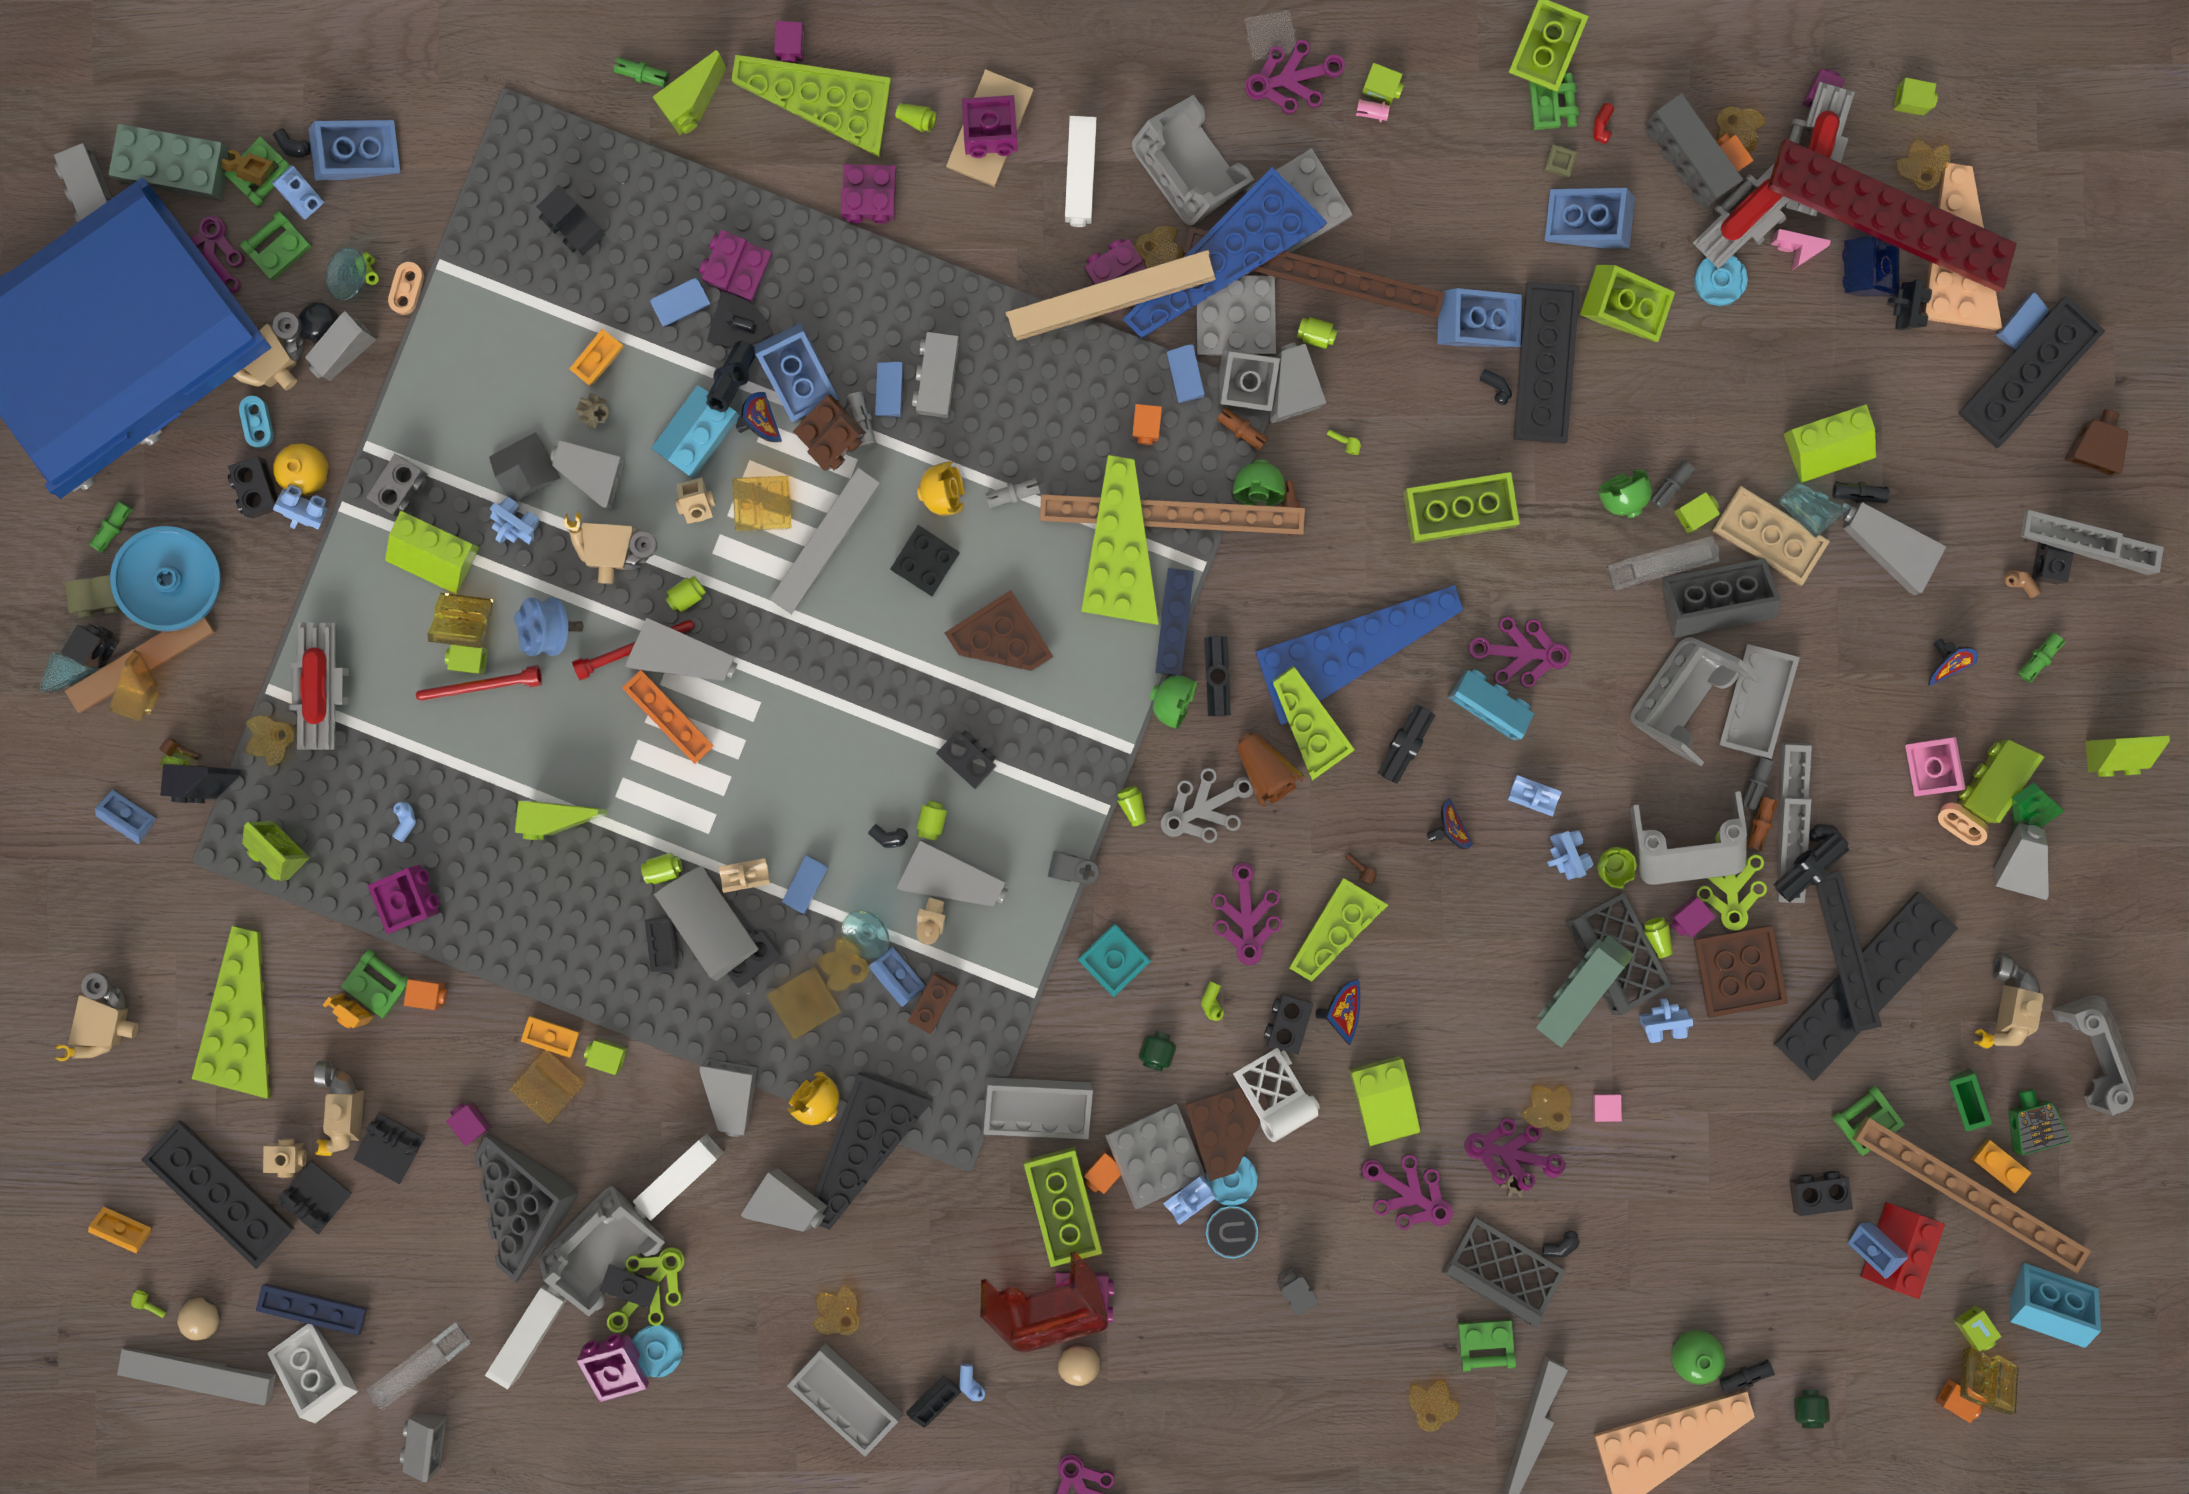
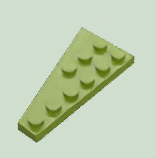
[732,55,891,157]
[1081,455,1159,625]
[192,926,271,1099]

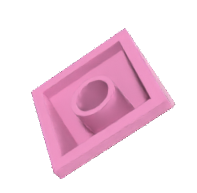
[1905,737,1965,796]

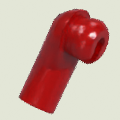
[1593,103,1614,144]

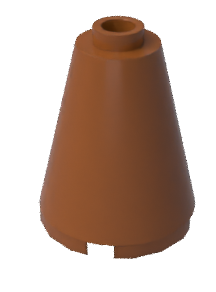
[1237,732,1305,807]

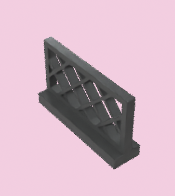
[1565,893,1672,1015]
[1442,1217,1566,1327]

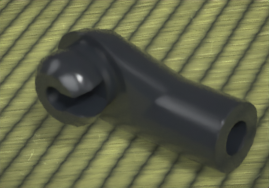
[273,128,311,158]
[1480,369,1512,405]
[868,824,908,848]
[1809,824,1849,846]
[1542,1231,1580,1257]

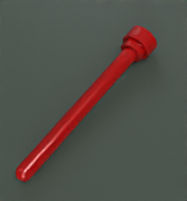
[572,620,694,681]
[416,665,542,701]

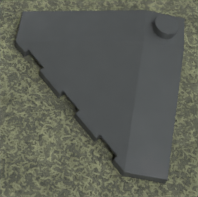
[474,1135,578,1282]

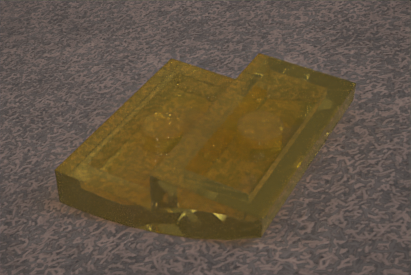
[732,476,791,531]
[427,593,493,648]
[766,967,841,1040]
[509,1050,585,1125]
[1960,1347,2019,1415]

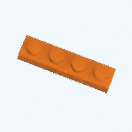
[622,670,715,764]

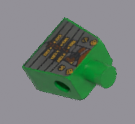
[2008,1089,2071,1155]

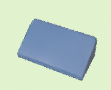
[650,278,711,327]
[1995,292,2049,351]
[1167,344,1204,403]
[875,362,904,417]
[95,789,156,844]
[782,855,829,914]
[869,946,926,1007]
[1848,1222,1908,1279]

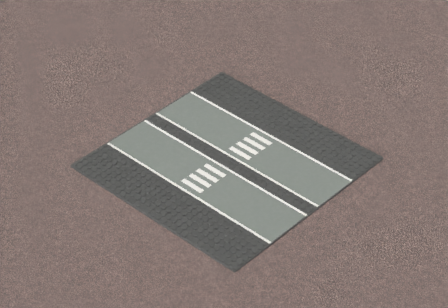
[193,89,1270,1171]

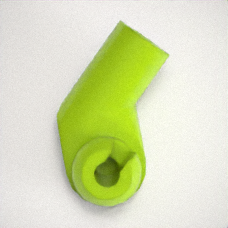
[356,252,379,285]
[1201,981,1224,1021]

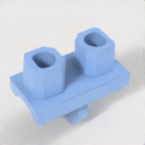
[271,165,324,220]
[273,484,328,529]
[490,497,539,544]
[1507,775,1562,816]
[1547,831,1594,880]
[1639,998,1693,1043]
[1163,1175,1217,1225]

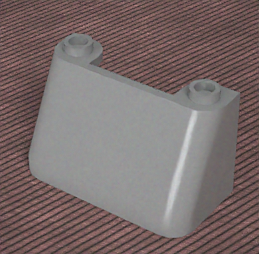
[1132,95,1254,226]
[2052,995,2138,1116]
[539,1186,665,1316]

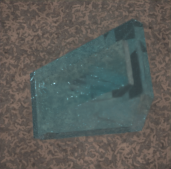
[40,652,99,693]

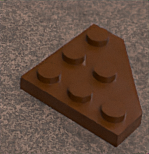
[945,590,1054,671]
[1185,1082,1269,1181]

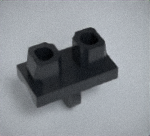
[1887,279,1932,330]

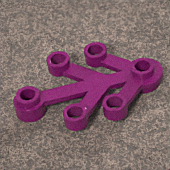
[1245,40,1345,115]
[190,216,245,293]
[1468,617,1571,688]
[1211,863,1282,965]
[1464,1118,1566,1191]
[1361,1154,1453,1230]
[1057,1454,1114,1494]

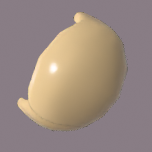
[177,1297,220,1341]
[1058,1345,1100,1386]

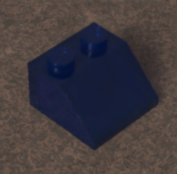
[1842,236,1900,297]

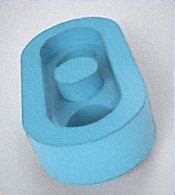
[239,396,274,449]

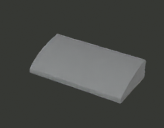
[1719,644,1800,760]
[654,866,759,981]
[983,1077,1093,1139]
[787,1343,903,1457]

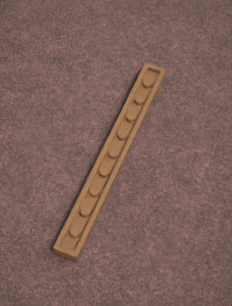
[1040,494,1305,535]
[1852,1116,2091,1274]

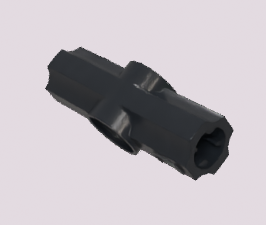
[706,341,755,413]
[1204,636,1231,717]
[1377,704,1436,784]
[1773,832,1849,902]

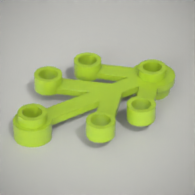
[1697,831,1767,931]
[607,1247,685,1333]

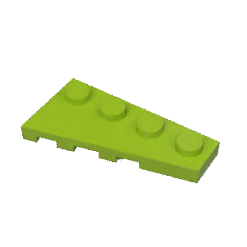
[1272,665,1355,781]
[1288,878,1388,982]

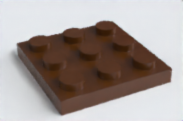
[1693,925,1788,1018]

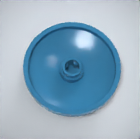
[110,526,222,632]

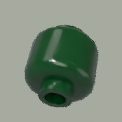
[1139,1031,1176,1072]
[1794,1390,1830,1429]

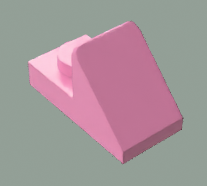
[1770,229,1831,270]

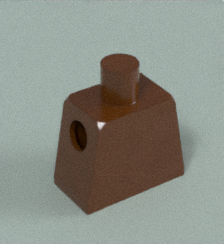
[2065,409,2128,476]

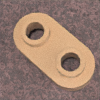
[388,262,424,315]
[1938,803,1989,845]

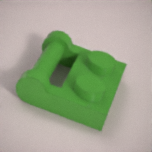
[224,137,290,207]
[239,210,312,281]
[341,949,409,1018]
[1832,1086,1905,1156]
[1458,1319,1516,1372]

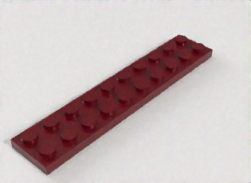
[1767,139,2017,292]

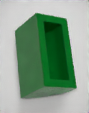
[1948,1069,1992,1132]

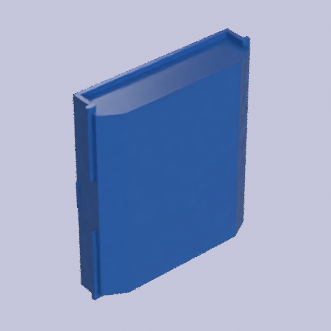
[0,177,272,499]

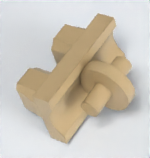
[718,858,771,893]
[916,898,946,945]

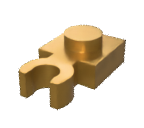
[221,150,274,186]

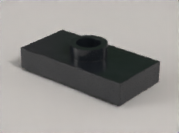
[645,917,679,972]
[599,1264,659,1309]
[906,1375,962,1428]

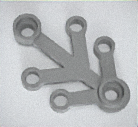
[1161,768,1253,843]

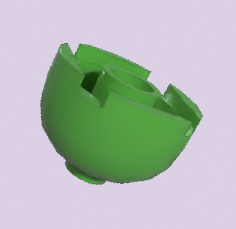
[1233,460,1286,506]
[1597,469,1652,518]
[1150,675,1197,729]
[1671,1330,1726,1385]

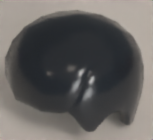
[298,302,339,344]

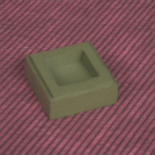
[1544,144,1578,178]

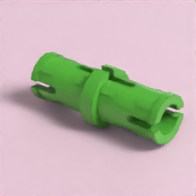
[614,57,669,88]
[89,500,133,553]
[2017,632,2066,683]

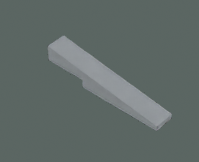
[770,468,882,615]
[2021,510,2164,575]
[1777,742,1812,903]
[117,1348,276,1406]
[1502,1355,1568,1494]

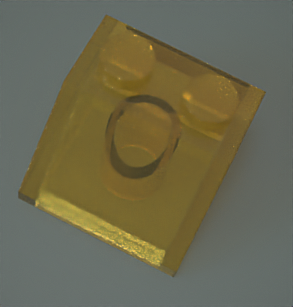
[109,650,160,721]

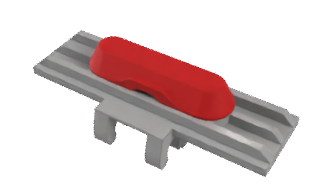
[1783,82,1855,216]
[1693,163,1791,269]
[289,623,349,750]

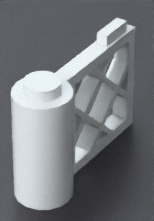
[1233,1048,1320,1142]

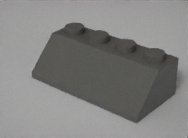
[1662,558,1781,638]

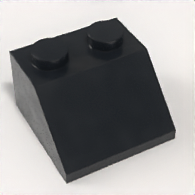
[160,764,241,804]

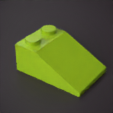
[1509,0,1589,92]
[653,50,727,136]
[1580,265,1675,342]
[2086,735,2170,777]
[515,801,608,840]
[242,821,310,881]
[1349,1056,1421,1146]

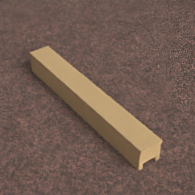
[1005,250,1216,341]

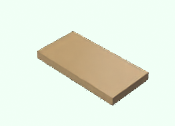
[946,69,1034,187]
[1711,486,1830,586]

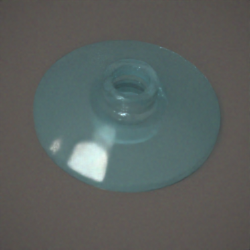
[325,248,366,300]
[842,910,889,960]

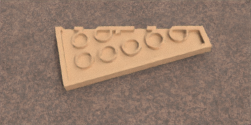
[1923,163,2003,330]
[1594,1389,1755,1494]

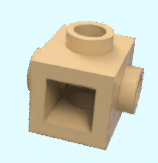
[675,477,716,524]
[263,1138,307,1178]

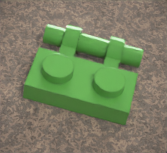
[1528,73,1579,131]

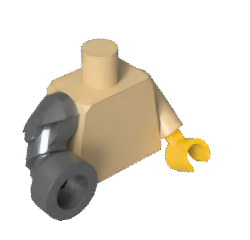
[233,312,303,390]
[564,512,658,584]
[1974,953,2044,1049]
[54,972,138,1061]
[314,1061,364,1156]

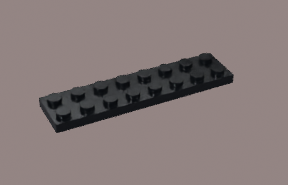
[1773,892,1958,1081]

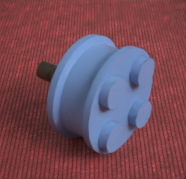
[514,597,584,656]

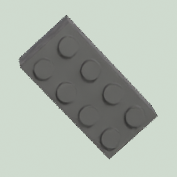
[1645,93,1743,209]

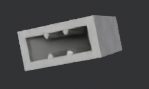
[305,311,377,381]
[1270,343,1326,424]
[551,440,625,510]
[1993,823,2049,900]
[700,1059,758,1137]
[741,1169,827,1232]

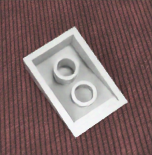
[268,1324,358,1423]

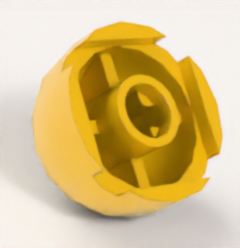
[273,443,329,496]
[917,461,965,515]
[787,1072,839,1126]

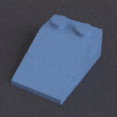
[308,120,400,181]
[1545,188,1635,249]
[1437,288,1522,347]
[754,322,839,422]

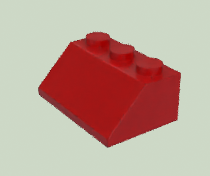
[1860,1202,1945,1299]

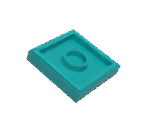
[1077,923,1151,997]

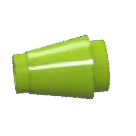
[895,103,936,133]
[1117,786,1147,827]
[1643,917,1673,958]

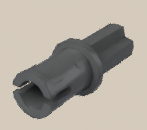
[1651,460,1696,509]
[1742,757,1775,810]

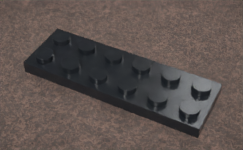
[1513,282,1580,444]
[1958,296,2105,448]
[141,1120,295,1268]

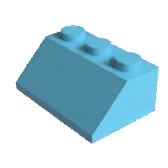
[651,385,740,479]
[1448,669,1535,740]
[2010,1263,2101,1348]

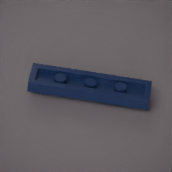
[1155,568,1194,676]
[256,1283,367,1336]

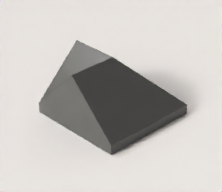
[489,432,560,503]

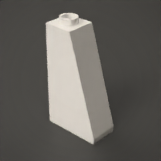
[1065,116,1096,227]
[633,1133,724,1221]
[485,1283,567,1389]

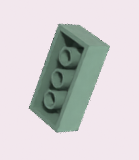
[108,124,231,201]
[1536,935,1634,1048]

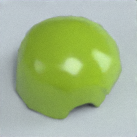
[1597,847,1637,889]

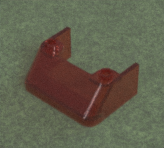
[980,1252,1108,1353]

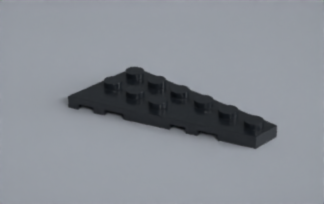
[814,1072,933,1230]

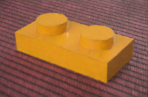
[569,328,624,387]
[521,1016,581,1058]
[1971,1139,2031,1193]
[88,1206,151,1254]

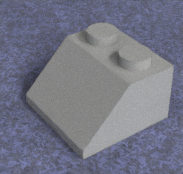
[1219,350,1280,411]
[400,1413,447,1482]

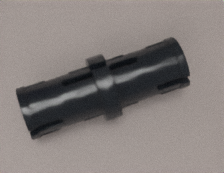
[1832,481,1890,504]
[1719,1359,1775,1395]

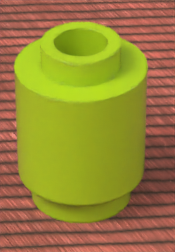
[1297,317,1337,349]
[665,576,706,613]
[916,800,948,841]
[641,853,683,885]

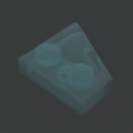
[1778,483,1850,538]

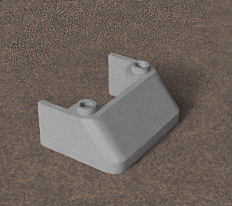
[1630,637,1761,766]
[1629,791,1747,885]

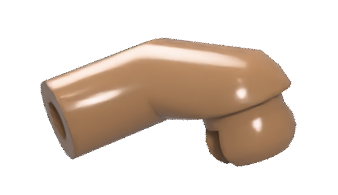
[2004,570,2042,599]

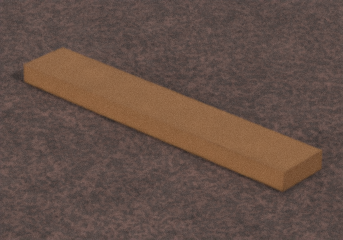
[65,616,216,713]

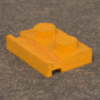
[323,993,374,1028]

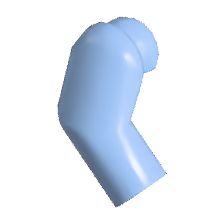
[392,802,416,842]
[959,1364,986,1401]

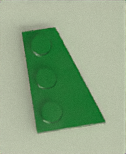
[2012,783,2064,831]

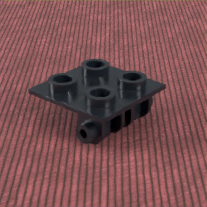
[890,525,960,596]
[353,1113,425,1184]
[278,1161,352,1235]

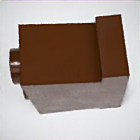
[907,972,959,1034]

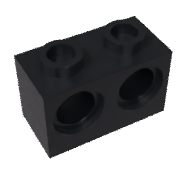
[228,456,278,519]
[2032,542,2074,585]
[61,624,120,668]
[936,730,997,789]
[727,930,784,989]
[1264,993,1313,1055]
[1789,1171,1853,1216]

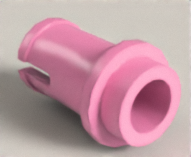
[1356,99,1390,123]

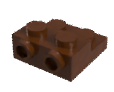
[793,394,866,471]

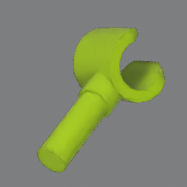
[1327,429,1361,455]
[131,1290,167,1318]

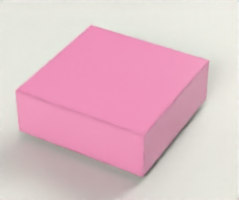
[1593,1094,1622,1122]

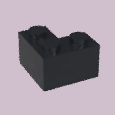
[536,185,606,256]

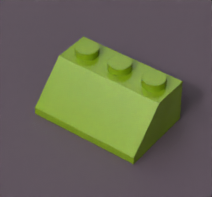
[1784,404,1876,483]
[385,511,480,594]
[1957,740,2044,823]

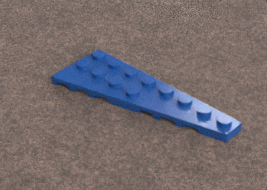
[1123,167,1327,338]
[1255,585,1463,725]

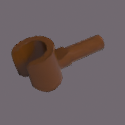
[159,739,200,760]
[1345,853,1376,885]

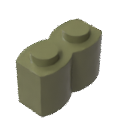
[65,575,121,619]

